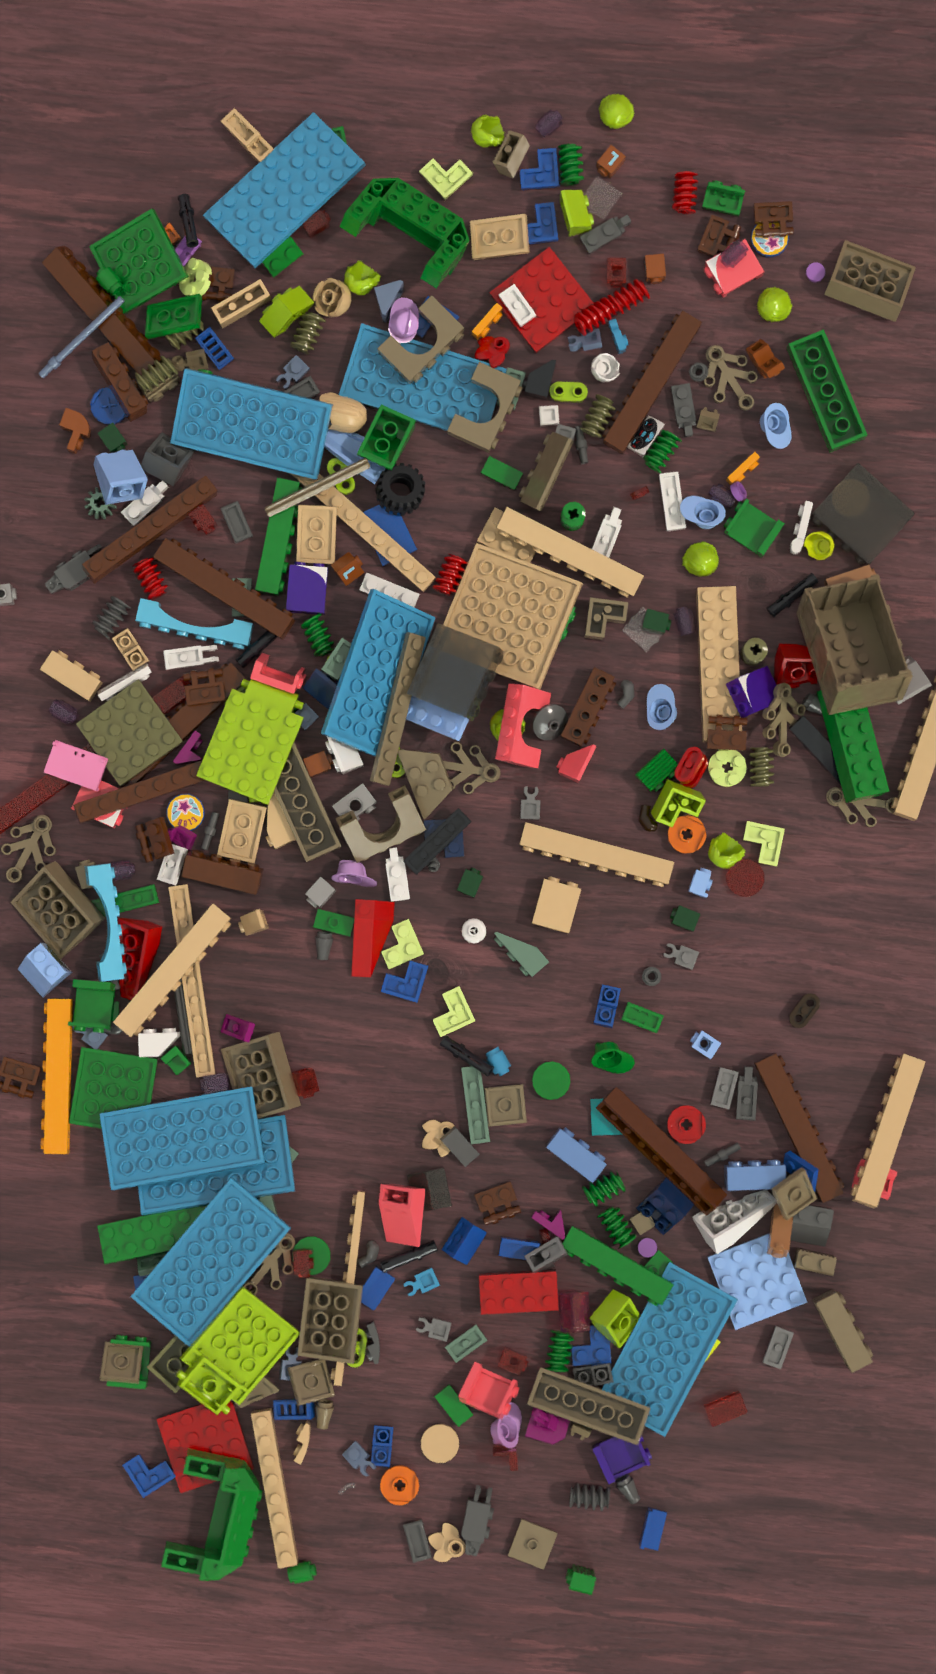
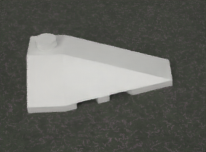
[692,1189,777,1254]

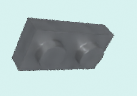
[710,1067,739,1109]
[762,1326,794,1369]

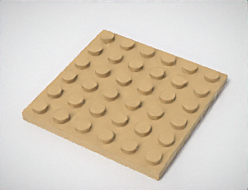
[433,543,583,690]

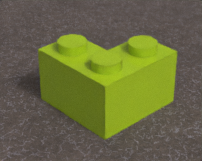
[259,286,314,338]
[651,779,706,827]

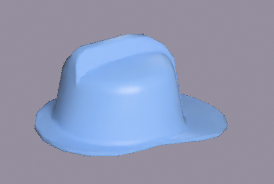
[760,403,791,449]
[680,496,725,529]
[647,684,677,730]

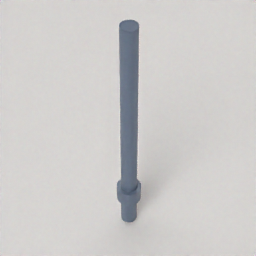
[39,296,125,378]

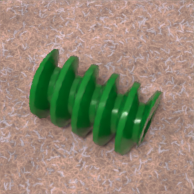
[558,144,584,186]
[643,430,682,474]
[560,502,586,531]
[301,614,335,657]
[582,1171,626,1207]
[597,1206,636,1249]
[544,1330,574,1372]

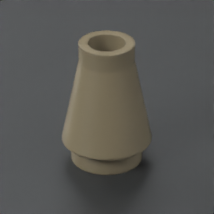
[315,1399,334,1429]

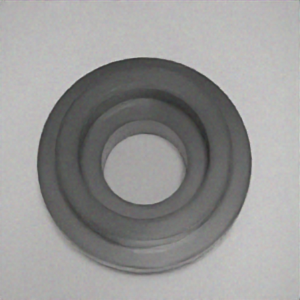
[689,363,708,382]
[642,967,661,986]

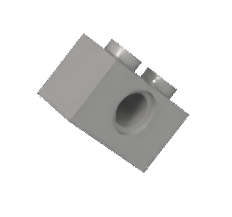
[332,783,377,821]
[305,877,336,908]

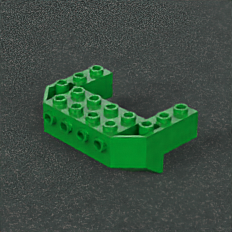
[340,178,469,289]
[161,1448,262,1581]

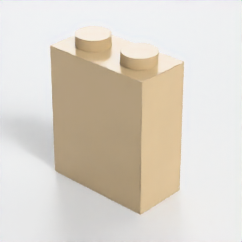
[532,876,581,934]

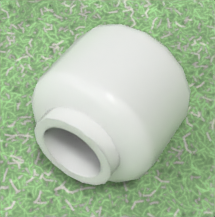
[461,918,486,944]

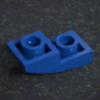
[593,984,621,1028]
[371,1425,394,1468]

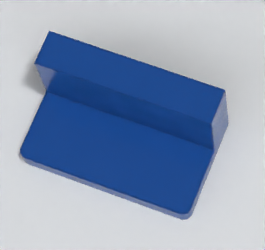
[442,1217,487,1265]
[499,1236,540,1260]
[361,1266,395,1310]
[639,1507,667,1551]

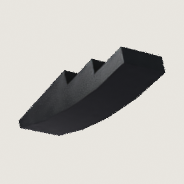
[788,715,841,785]

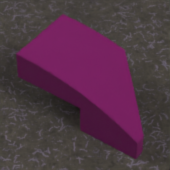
[168,825,197,851]

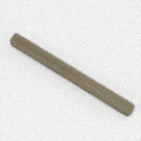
[265,458,370,517]

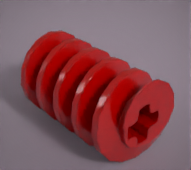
[672,171,698,214]
[607,279,650,316]
[574,297,616,336]
[432,553,468,597]
[132,557,168,600]

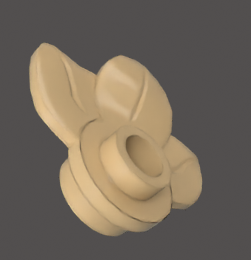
[422,1120,455,1157]
[428,1523,465,1562]

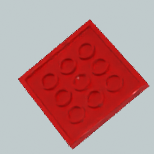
[489,247,594,353]
[156,1400,254,1493]

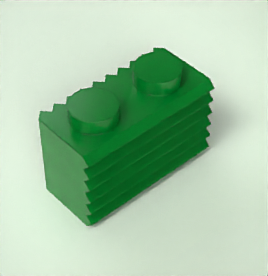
[635,749,678,792]
[565,1564,596,1595]

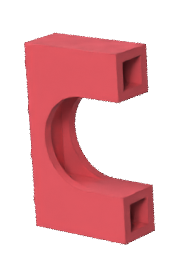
[495,683,551,768]

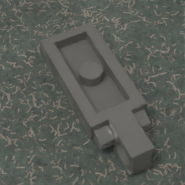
[579,215,631,254]
[671,383,696,438]
[736,1066,758,1120]

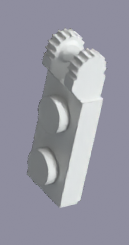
[789,501,813,555]
[163,645,219,670]

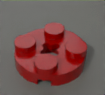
[667,1105,706,1144]

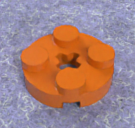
[667,815,706,854]
[380,1465,419,1505]

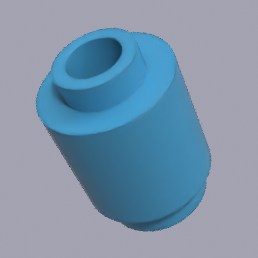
[485,1047,511,1076]

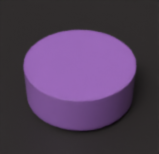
[806,262,825,283]
[730,481,747,502]
[638,1238,657,1257]

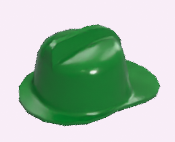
[591,1042,635,1074]

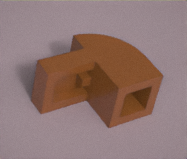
[745,339,785,379]
[59,408,91,454]

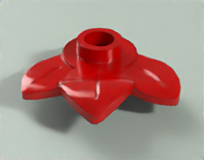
[474,336,510,368]

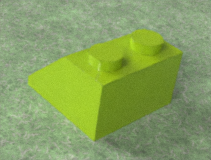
[559,190,594,237]
[590,1289,641,1349]

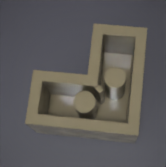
[585,597,628,640]

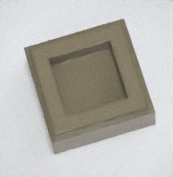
[630,1212,655,1235]

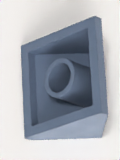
[374,280,404,323]

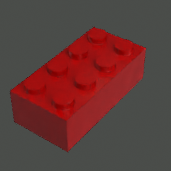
[479,1269,559,1315]

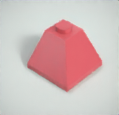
[556,745,596,783]

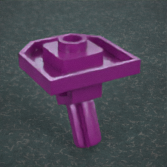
[525,1407,570,1445]

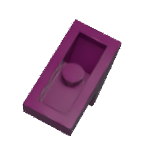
[173,731,203,765]
[220,1014,255,1043]
[531,1209,565,1240]

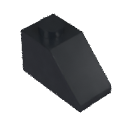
[522,360,556,401]

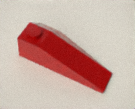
[774,643,818,688]
[352,899,395,977]
[118,918,163,1000]

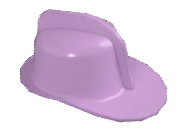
[388,298,419,343]
[331,860,377,887]
[490,1402,522,1449]

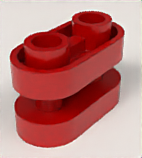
[675,747,708,788]

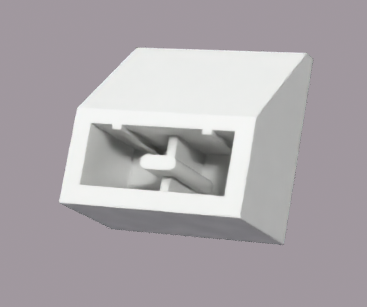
[325,737,364,774]
[138,1028,181,1057]

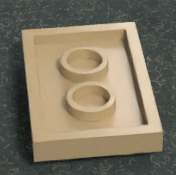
[470,214,529,260]
[296,504,337,564]
[477,508,536,563]
[217,799,267,864]

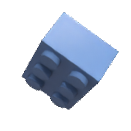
[545,1127,607,1183]
[724,1160,786,1191]

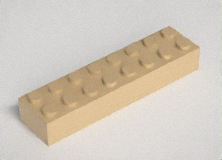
[696,586,742,742]

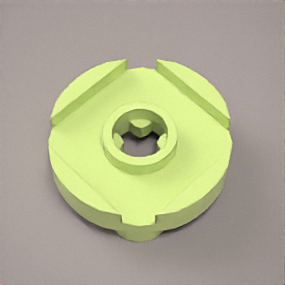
[179,258,212,296]
[708,749,747,787]

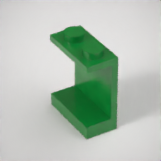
[724,498,785,558]
[68,979,116,1033]
[107,1334,151,1389]

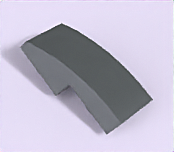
[365,1321,380,1364]
[573,1363,614,1386]

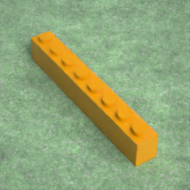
[41,999,73,1154]

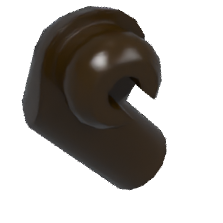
[639,805,658,832]

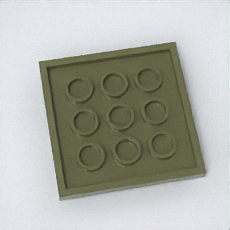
[76,679,183,786]

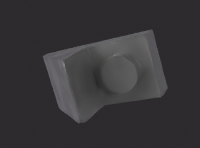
[525,1236,568,1273]

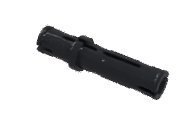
[178,194,199,248]
[766,573,818,617]
[235,630,277,669]
[440,1035,494,1077]
[380,1240,438,1273]

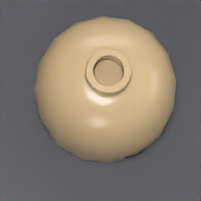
[313,278,351,317]

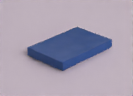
[363,504,417,566]

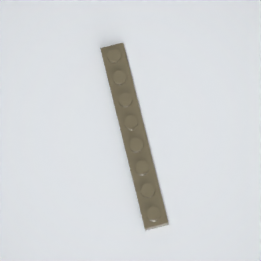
[370,632,426,786]

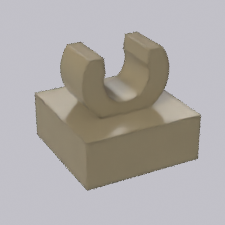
[697,407,720,432]
[570,1422,592,1440]

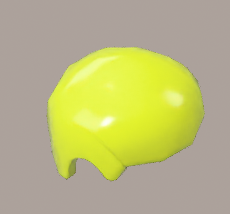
[804,531,834,560]

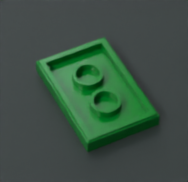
[145,294,202,339]

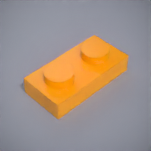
[472,303,503,340]
[726,452,760,485]

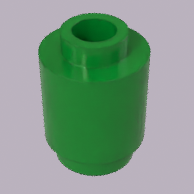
[96,267,124,296]
[287,1561,317,1584]

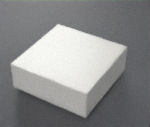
[539,405,559,426]

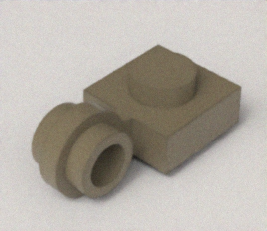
[171,349,209,372]

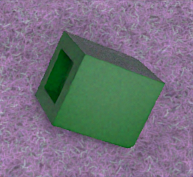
[161,1046,192,1075]

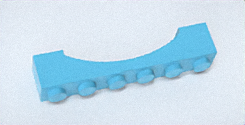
[135,598,254,650]
[85,863,127,982]

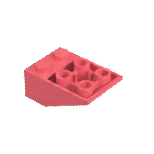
[379,1184,425,1247]

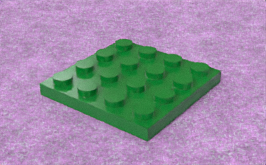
[89,209,189,314]
[69,1047,158,1129]

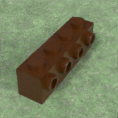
[92,342,148,422]
[561,667,616,747]
[182,850,264,895]

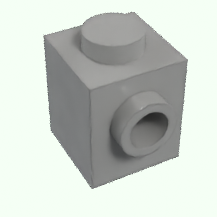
[0,583,17,606]

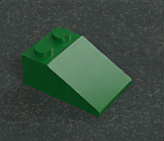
[357,404,416,471]

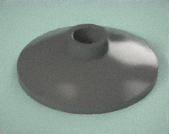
[532,704,568,740]

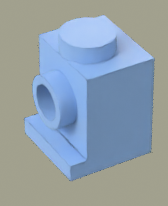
[688,868,713,898]
[690,1030,721,1059]

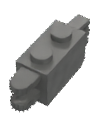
[45,544,102,594]
[461,1485,494,1556]

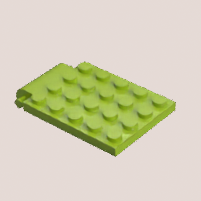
[196,679,304,805]
[176,1286,300,1415]

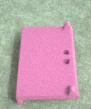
[44,740,108,791]

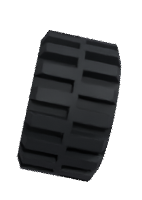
[376,463,426,516]

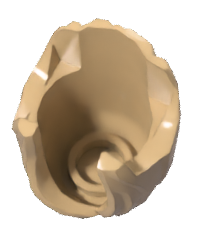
[319,393,367,433]

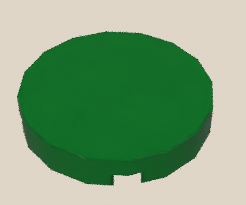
[532,1061,571,1100]
[292,1236,331,1275]

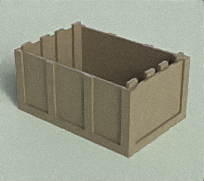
[796,574,913,715]

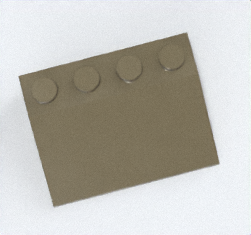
[824,240,916,322]
[519,431,574,511]
[11,861,105,959]
[221,1032,301,1118]
[297,1277,363,1364]

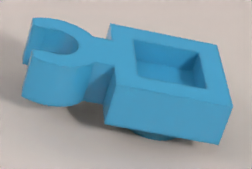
[608,318,628,354]
[404,1267,440,1296]

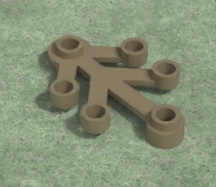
[703,345,758,411]
[763,683,806,757]
[443,742,500,795]
[826,787,894,828]
[1,815,56,883]
[242,1233,295,1295]

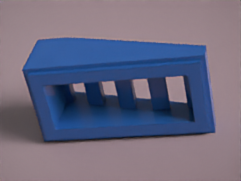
[195,327,234,371]
[273,1399,315,1420]

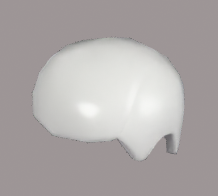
[591,353,620,382]

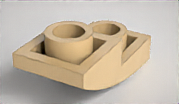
[112,628,149,671]
[293,1421,311,1465]

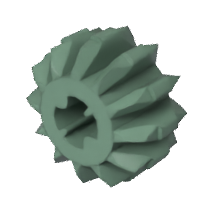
[84,487,117,520]

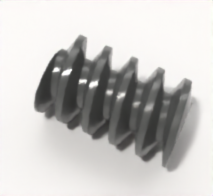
[92,596,132,639]
[569,1483,610,1511]

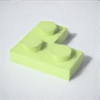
[419,159,473,200]
[743,821,785,867]
[381,919,424,969]
[433,986,475,1037]

